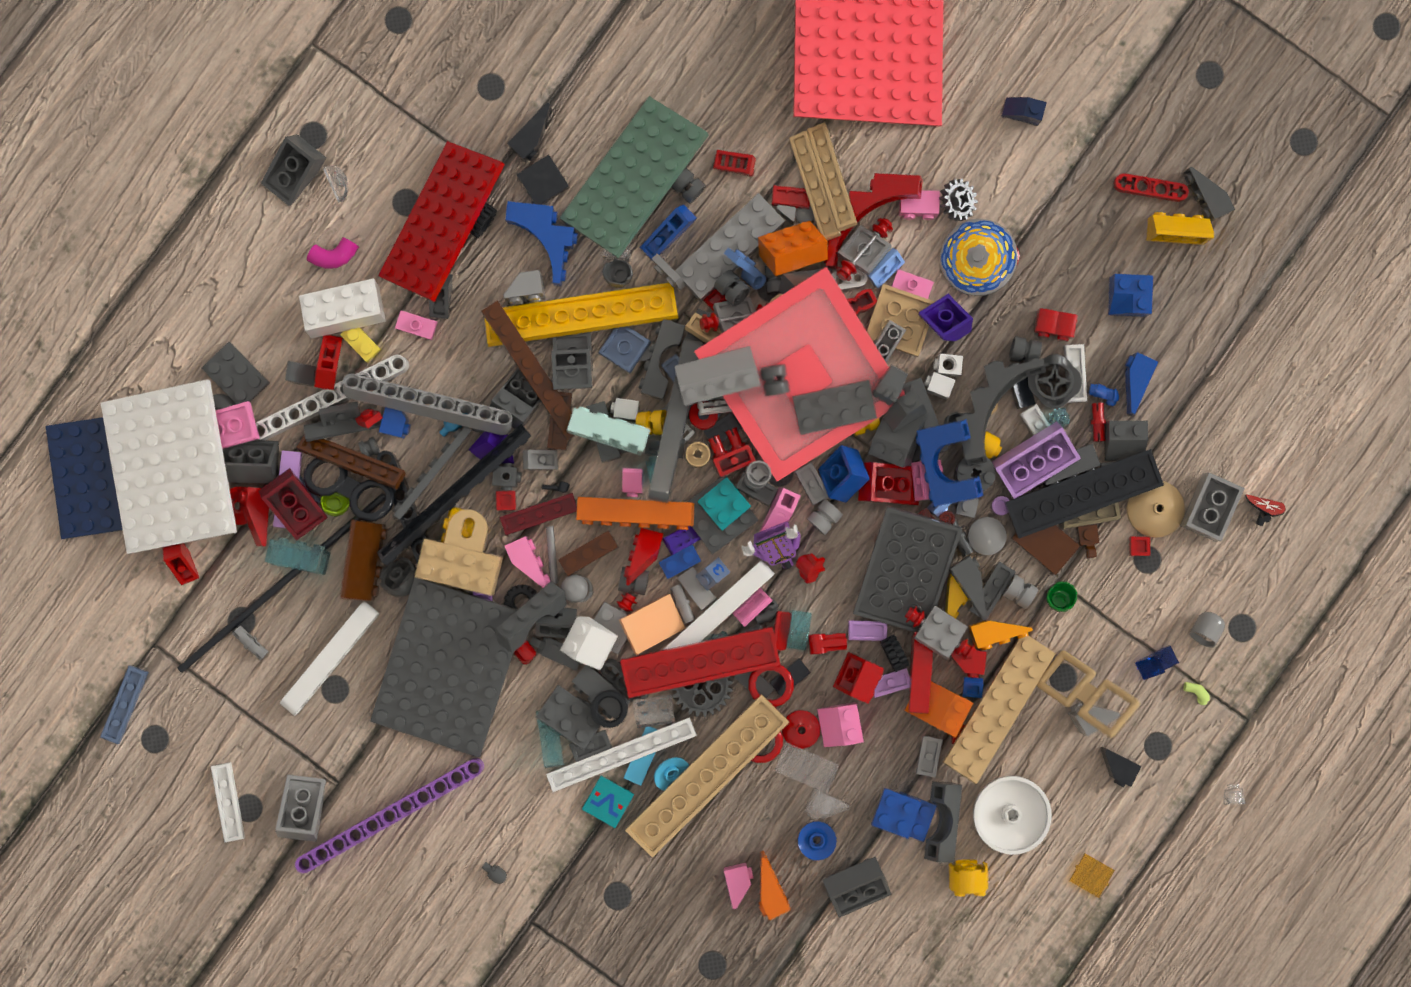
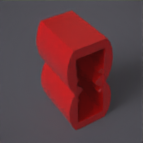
[847,289,877,315]
[1034,308,1078,342]

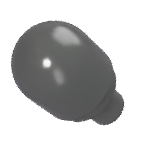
[481,862,507,884]

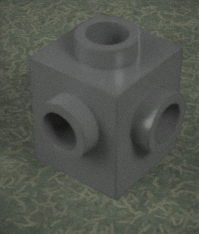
[492,463,522,491]

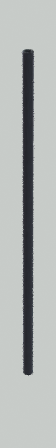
[177,492,386,673]

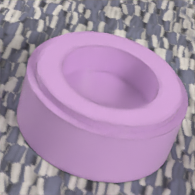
[991,496,1010,515]

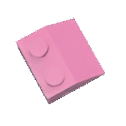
[817,702,864,747]

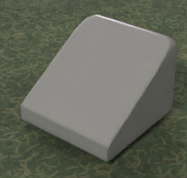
[776,205,796,225]

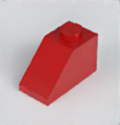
[163,543,199,585]
[950,648,987,678]

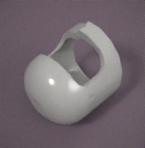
[561,575,594,602]
[1190,612,1225,648]

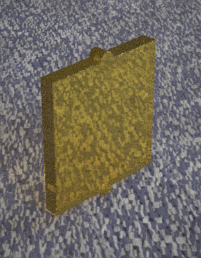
[1069,853,1115,898]

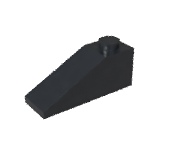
[507,102,552,163]

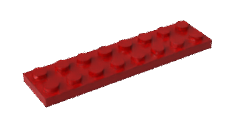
[620,626,781,698]

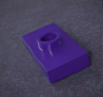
[662,526,701,556]

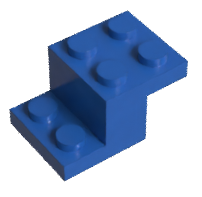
[871,788,937,842]

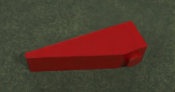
[909,632,933,714]

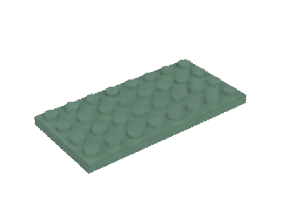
[560,96,709,258]

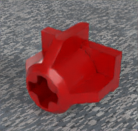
[796,553,825,584]

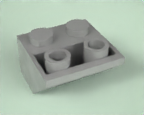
[504,270,546,306]

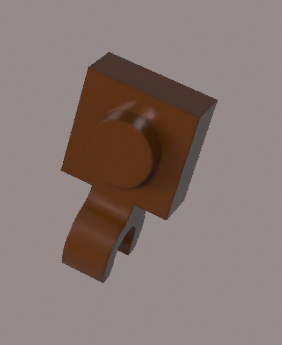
[1077,524,1100,558]

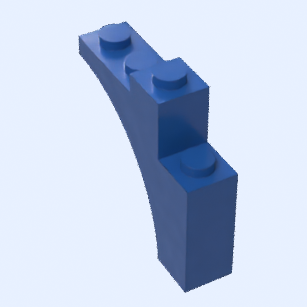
[505,201,578,286]

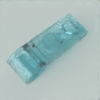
[536,710,564,768]

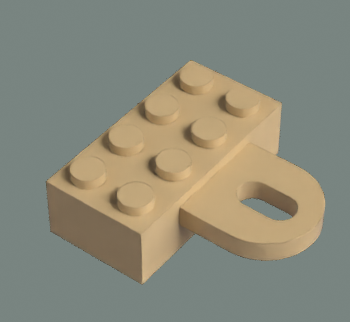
[415,509,503,595]

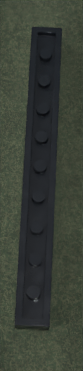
[377,424,531,566]

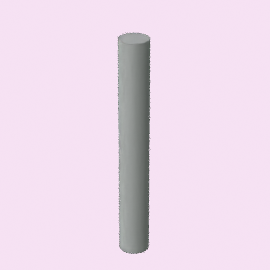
[546,526,558,584]

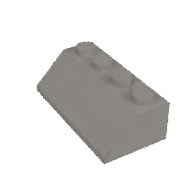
[674,346,761,406]

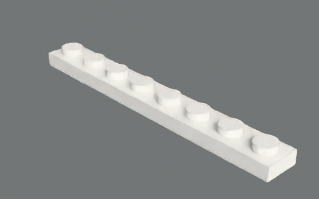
[546,718,697,792]

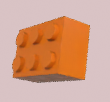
[758,221,828,276]

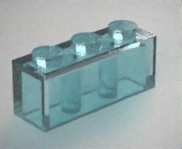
[265,537,331,575]

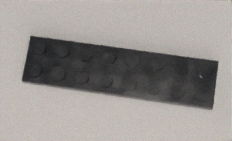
[1004,449,1164,539]

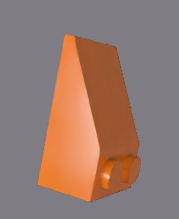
[904,681,974,738]
[758,850,791,920]

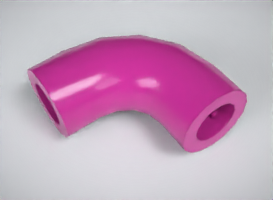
[306,237,359,269]

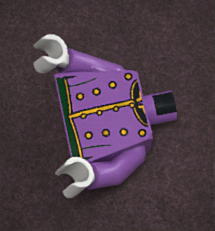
[741,521,801,569]

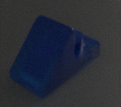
[1134,645,1179,680]

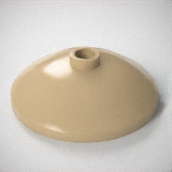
[1127,481,1185,537]

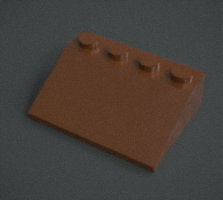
[340,520,388,601]

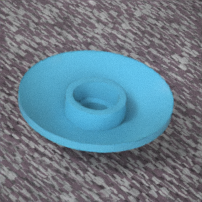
[654,758,689,791]

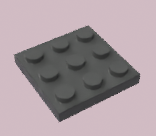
[687,475,759,554]

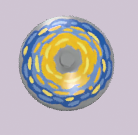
[940,219,1018,296]

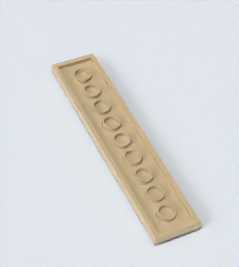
[625,694,789,858]

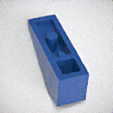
[640,205,697,261]
[1125,352,1158,416]

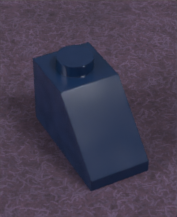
[1001,97,1047,126]

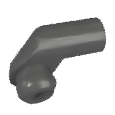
[755,600,778,624]

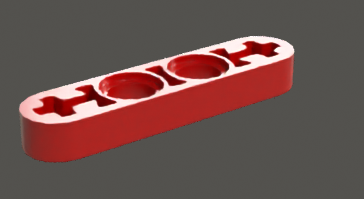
[1113,173,1189,202]

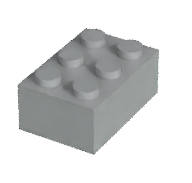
[1180,473,1245,542]

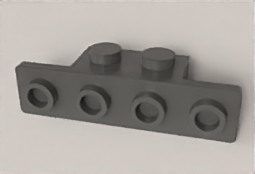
[304,402,382,442]

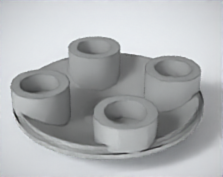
[968,517,1006,555]

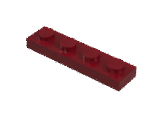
[500,493,577,535]

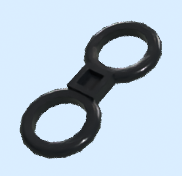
[304,458,394,522]

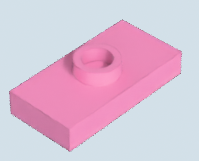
[892,269,934,299]
[395,310,438,340]
[732,588,773,627]

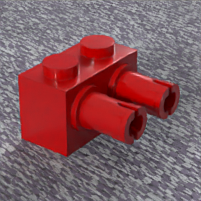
[708,427,756,477]

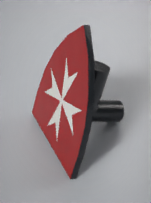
[1245,494,1286,526]

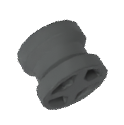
[358,437,380,457]

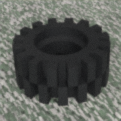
[470,203,497,238]
[504,584,537,609]
[880,635,910,672]

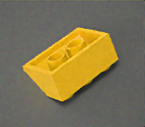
[1146,212,1214,245]

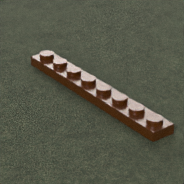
[481,300,575,440]

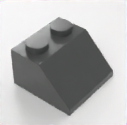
[1104,421,1148,461]

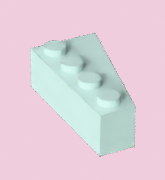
[567,406,650,456]

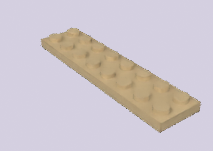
[942,636,1056,784]

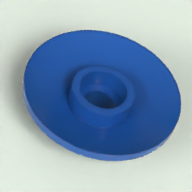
[798,821,837,860]

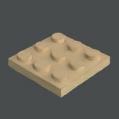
[867,284,935,357]

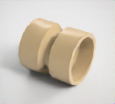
[685,442,710,468]

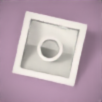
[560,616,618,670]

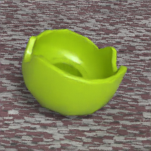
[320,493,349,517]

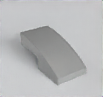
[678,567,717,611]

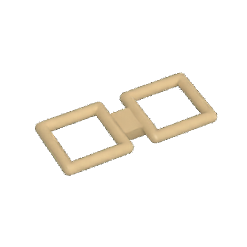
[1036,650,1140,738]

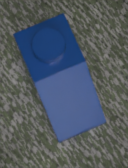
[379,395,411,439]

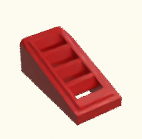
[713,150,756,176]

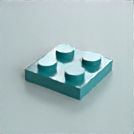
[697,477,751,531]

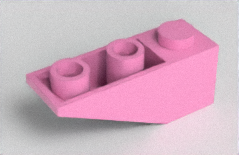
[760,487,800,532]
[504,536,551,588]

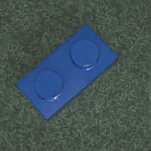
[659,544,701,579]

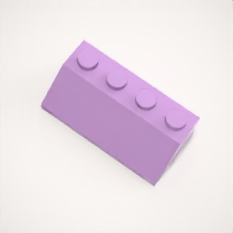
[992,422,1081,499]

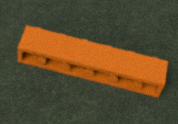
[576,497,695,530]

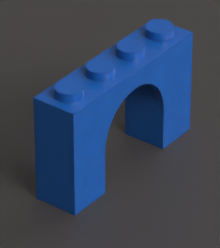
[916,420,984,507]

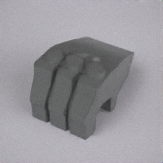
[872,365,908,405]

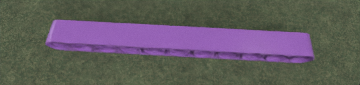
[295,758,484,873]

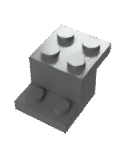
[551,332,593,390]

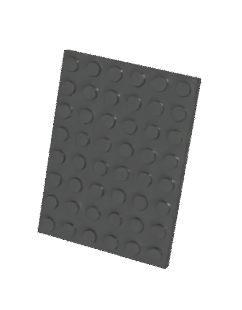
[370,577,518,758]

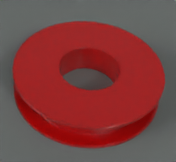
[689,401,718,430]

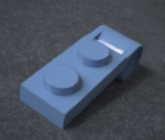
[724,247,766,290]

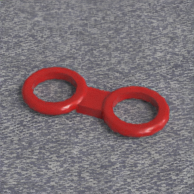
[748,665,794,763]

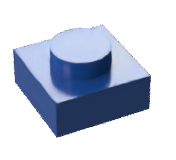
[962,677,984,698]

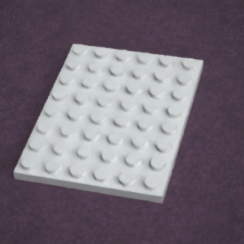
[101,380,237,554]

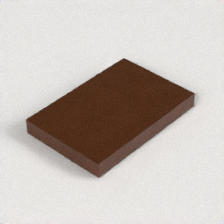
[1011,525,1080,575]

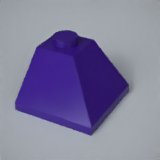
[918,294,973,341]

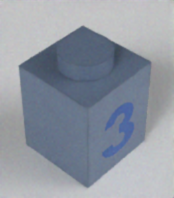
[696,557,730,591]

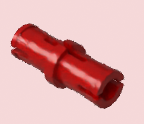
[1091,403,1106,442]

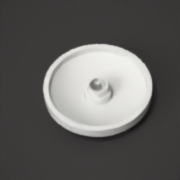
[973,776,1052,855]

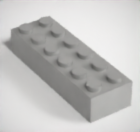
[675,193,785,302]

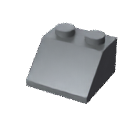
[1068,702,1121,736]

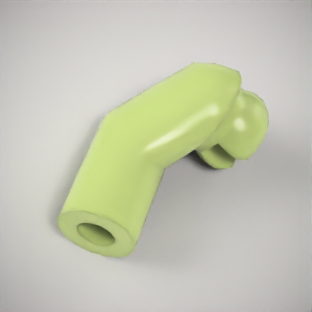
[1183,682,1210,705]

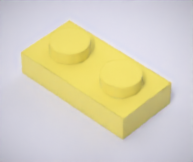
[340,328,381,363]

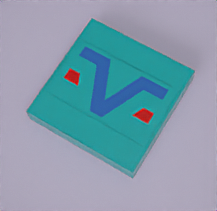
[582,775,634,828]

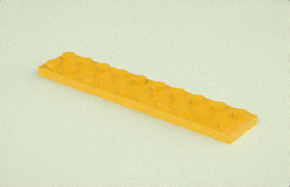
[485,283,678,347]

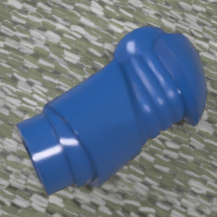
[1089,383,1119,406]

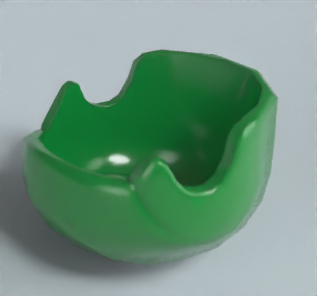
[1046,581,1077,612]

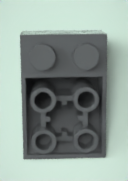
[490,368,553,429]

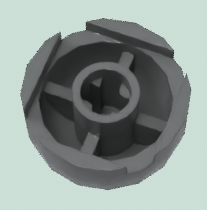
[380,557,417,597]

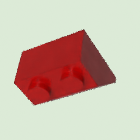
[833,652,884,704]

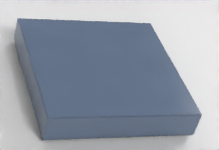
[598,326,651,373]

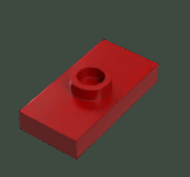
[771,186,810,209]

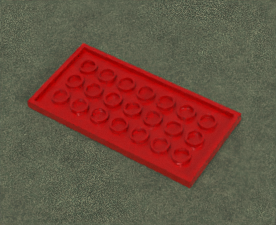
[378,141,505,302]

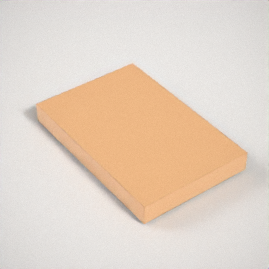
[619,594,686,655]

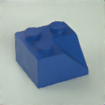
[1108,274,1153,317]
[818,445,870,503]

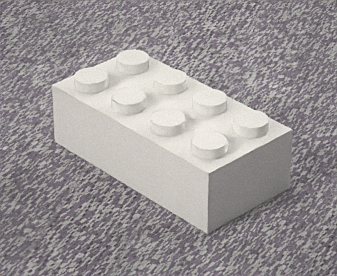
[299,278,386,339]

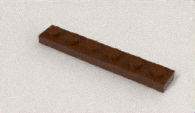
[296,434,406,490]

